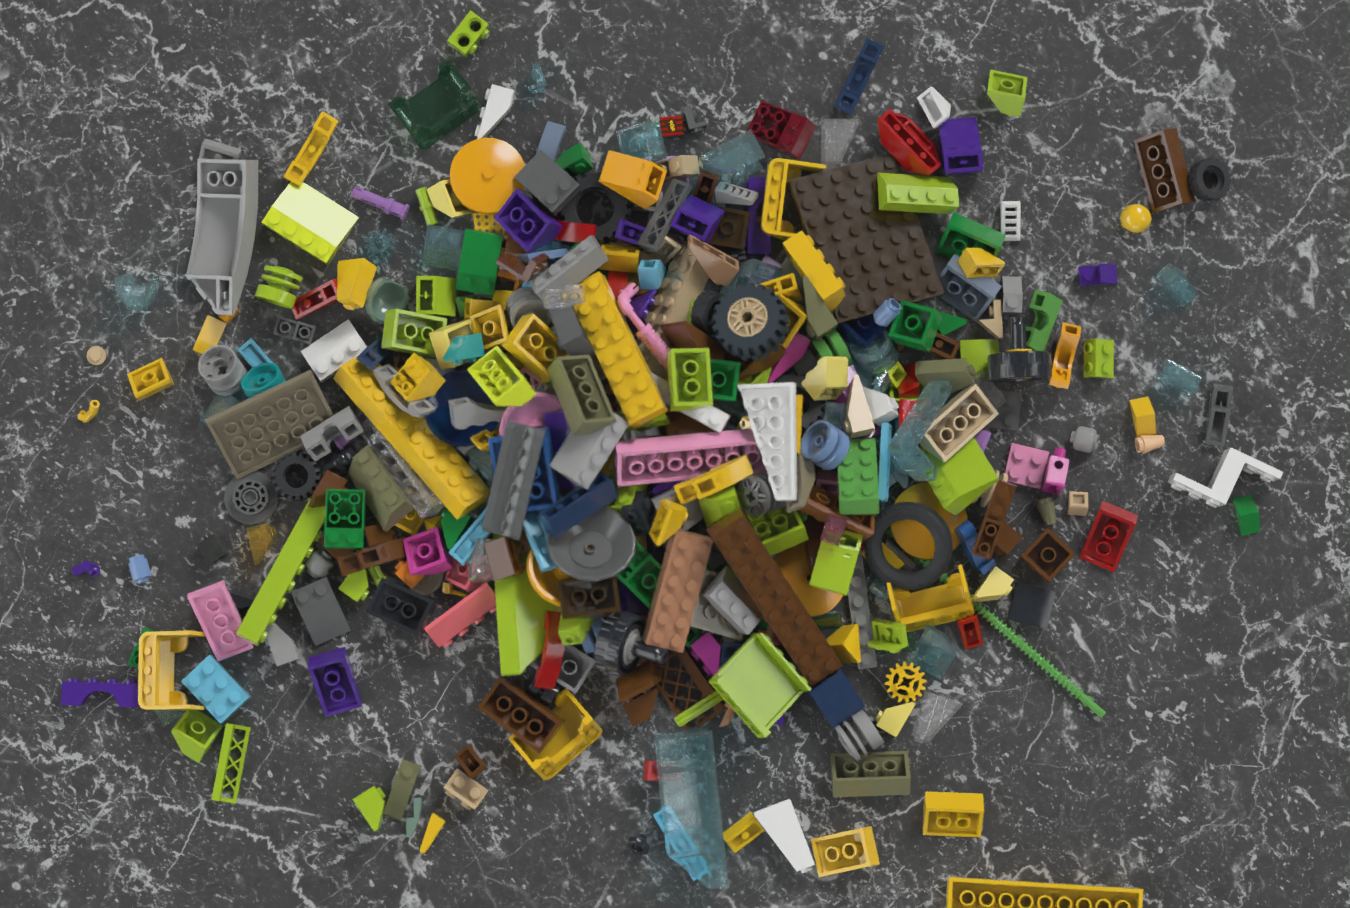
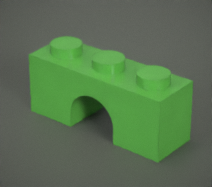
[1026,290,1063,351]

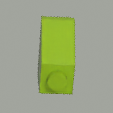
[338,569,370,603]

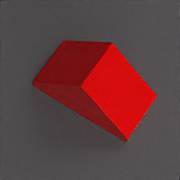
[956,615,983,650]

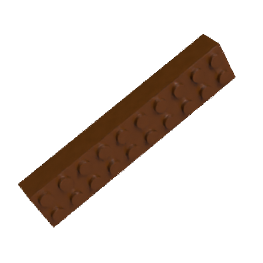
[706,508,843,686]

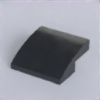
[1007,582,1056,629]

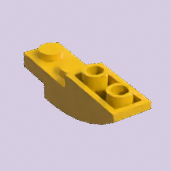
[674,455,754,505]

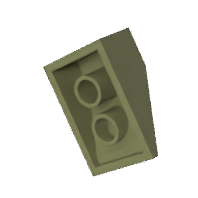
[801,275,838,340]

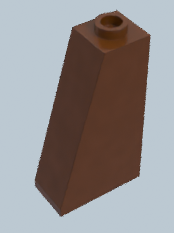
[803,514,831,577]

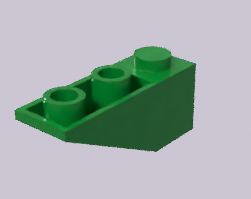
[555,143,593,179]

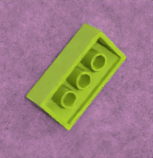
[877,173,959,214]

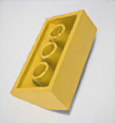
[783,231,845,314]

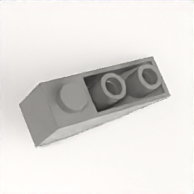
[265,623,301,667]

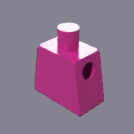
[1040,447,1069,496]

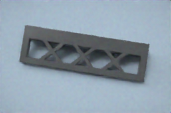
[637,179,693,255]

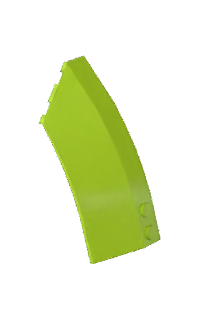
[492,533,556,676]

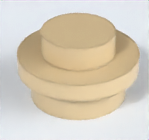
[87,346,106,365]

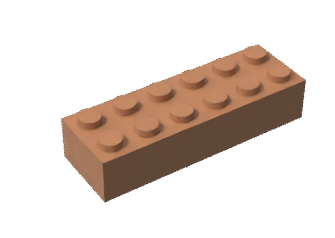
[641,529,713,653]

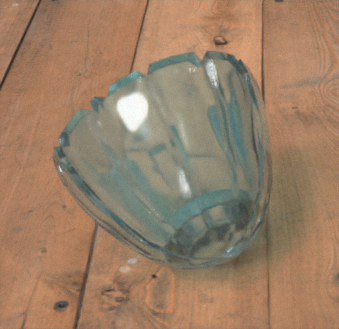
[114,273,160,311]

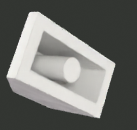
[862,387,899,426]

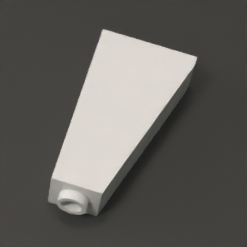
[753,799,815,873]

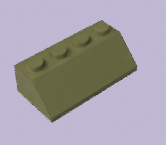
[547,355,616,436]
[347,445,415,532]
[831,751,911,797]

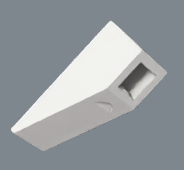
[475,84,515,139]

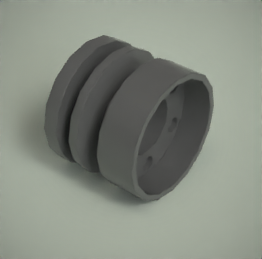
[737,470,786,516]

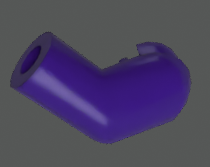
[71,561,101,577]

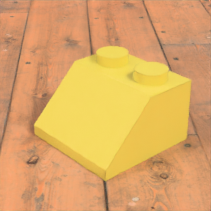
[429,319,473,370]

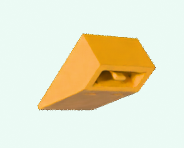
[599,150,667,210]

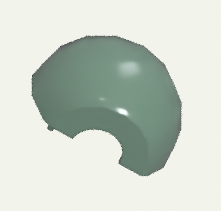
[364,277,408,324]

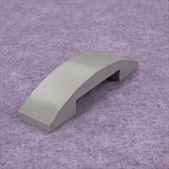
[373,364,436,417]

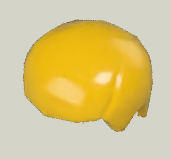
[1120,204,1152,233]

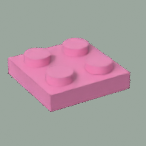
[1004,443,1049,489]

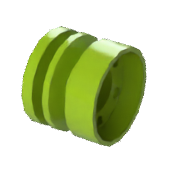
[255,265,303,309]

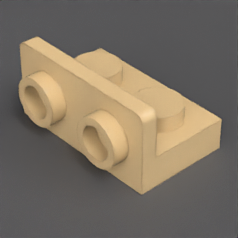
[443,768,489,811]

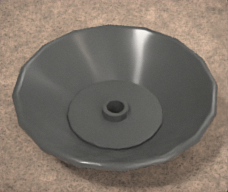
[547,506,636,581]

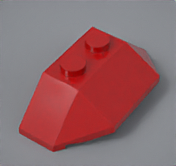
[877,109,942,175]

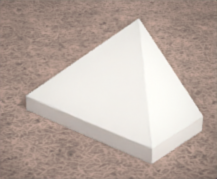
[917,87,951,129]

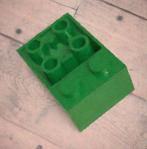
[324,489,365,550]

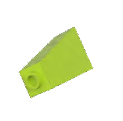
[558,613,595,646]

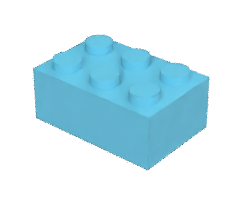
[181,655,251,724]

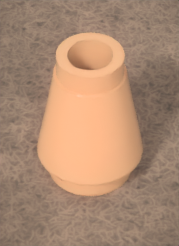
[1135,435,1165,454]

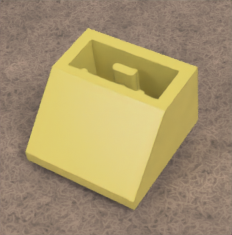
[801,356,848,400]

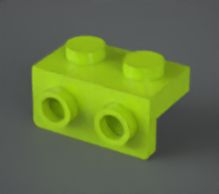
[1083,338,1114,379]
[867,618,908,653]

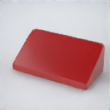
[897,362,919,397]

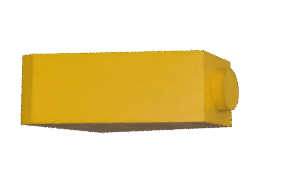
[337,258,377,310]

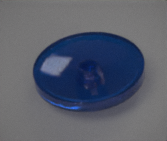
[424,370,499,447]

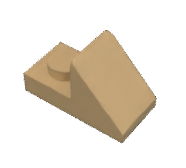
[978,300,1003,340]

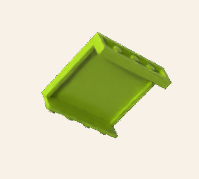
[708,633,811,738]

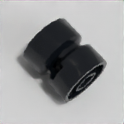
[526,677,562,706]

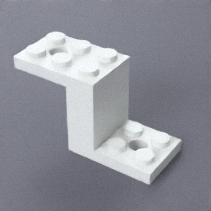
[1168,447,1283,508]

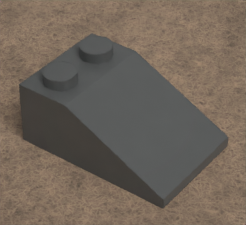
[514,150,582,216]
[291,577,351,646]

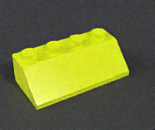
[467,346,537,406]

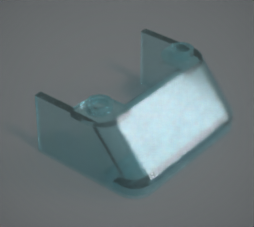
[699,129,766,186]

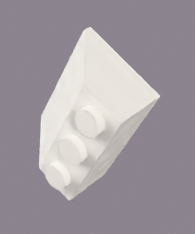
[301,319,367,383]

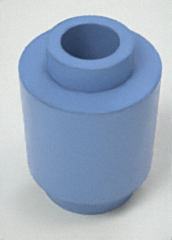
[873,298,901,327]
[128,554,152,584]

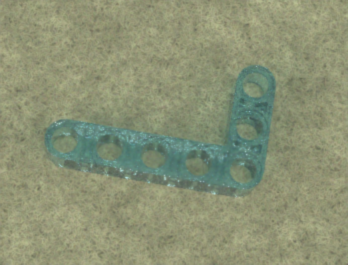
[889,380,952,482]

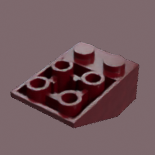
[745,101,816,160]

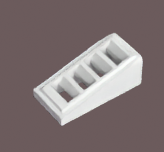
[1000,201,1021,241]

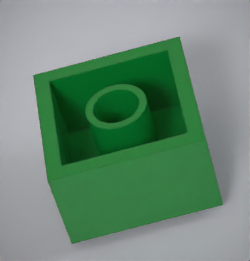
[888,300,942,352]

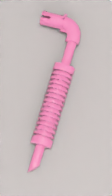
[618,283,670,373]

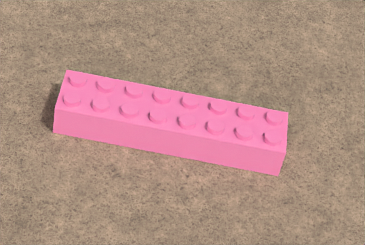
[614,428,767,486]

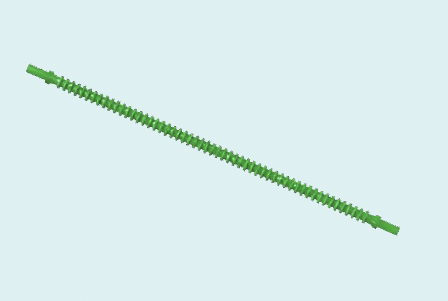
[875,514,1106,718]

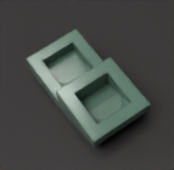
[406,797,422,837]

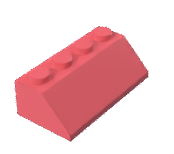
[424,582,496,648]

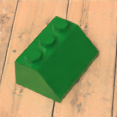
[935,212,1006,259]

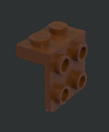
[495,253,549,283]

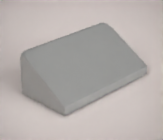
[199,139,241,159]

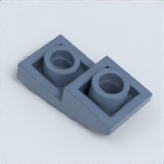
[536,121,566,162]

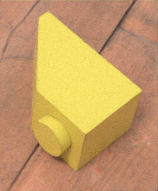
[971,566,1014,603]
[874,702,916,737]

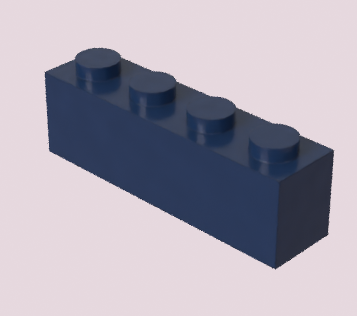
[539,472,618,538]

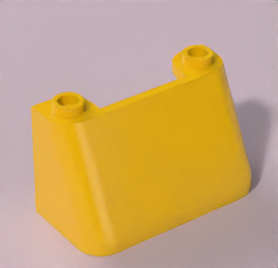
[508,688,603,781]

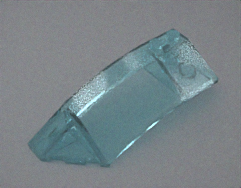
[654,726,729,889]

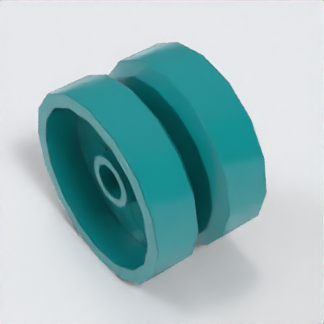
[240,363,286,399]

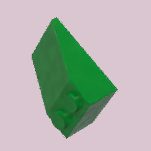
[455,229,504,296]

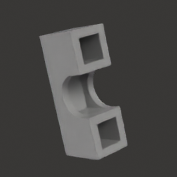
[300,406,364,461]

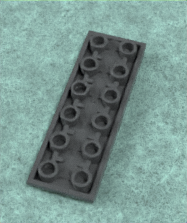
[482,420,546,540]

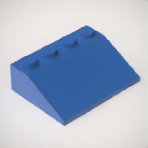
[488,427,561,511]

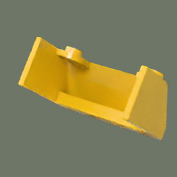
[761,158,826,240]
[886,565,975,632]
[138,631,205,711]

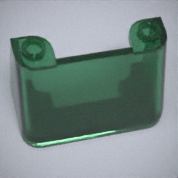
[388,60,481,150]

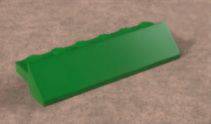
[616,541,703,648]

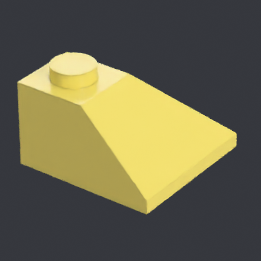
[426,179,473,218]

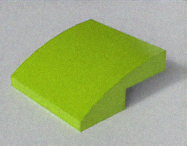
[960,339,999,379]

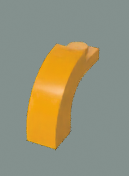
[1049,322,1081,389]

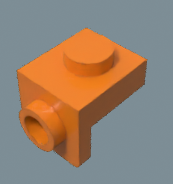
[497,269,523,291]
[394,559,425,589]

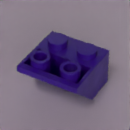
[670,195,725,244]

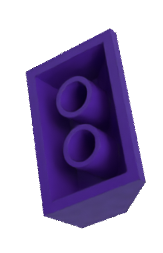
[494,188,563,253]

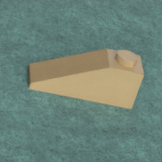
[842,375,875,439]

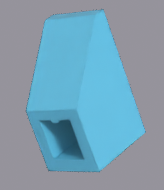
[638,260,666,291]

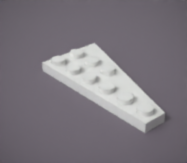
[738,382,797,501]

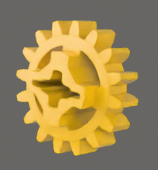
[884,661,927,703]

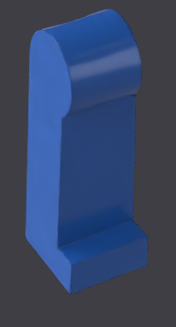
[954,520,996,575]

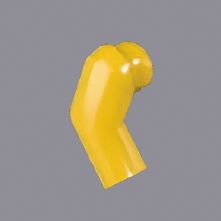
[77,400,100,423]

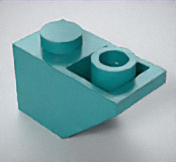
[443,333,485,365]

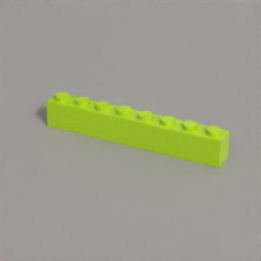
[236,498,325,646]

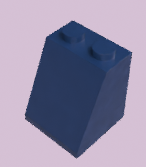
[804,668,865,728]

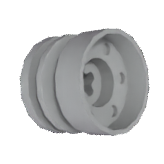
[198,345,247,396]
[835,710,884,761]

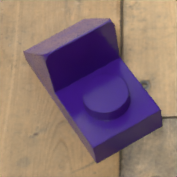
[1078,263,1118,286]

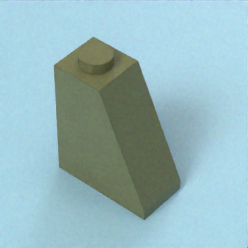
[915,358,976,400]

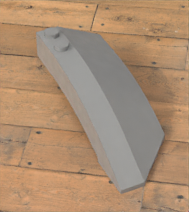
[184,159,258,315]

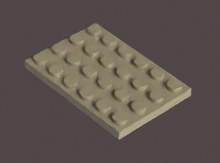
[205,370,334,479]

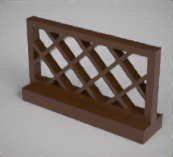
[655,645,727,734]

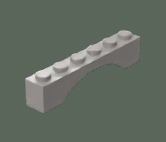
[448,381,558,429]

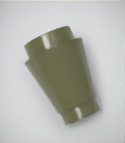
[1035,496,1056,526]

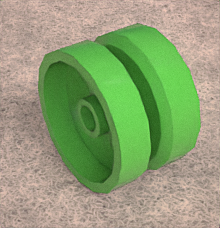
[810,329,853,366]

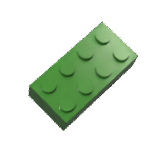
[837,438,879,515]

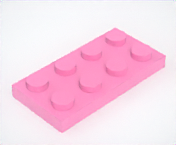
[187,580,254,661]

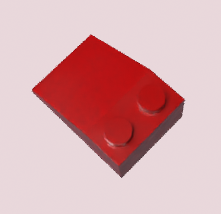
[1079,501,1138,572]

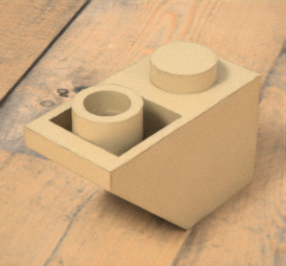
[655,155,700,181]

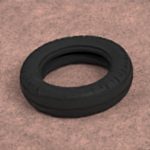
[864,502,953,590]

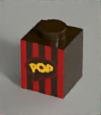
[659,116,687,139]

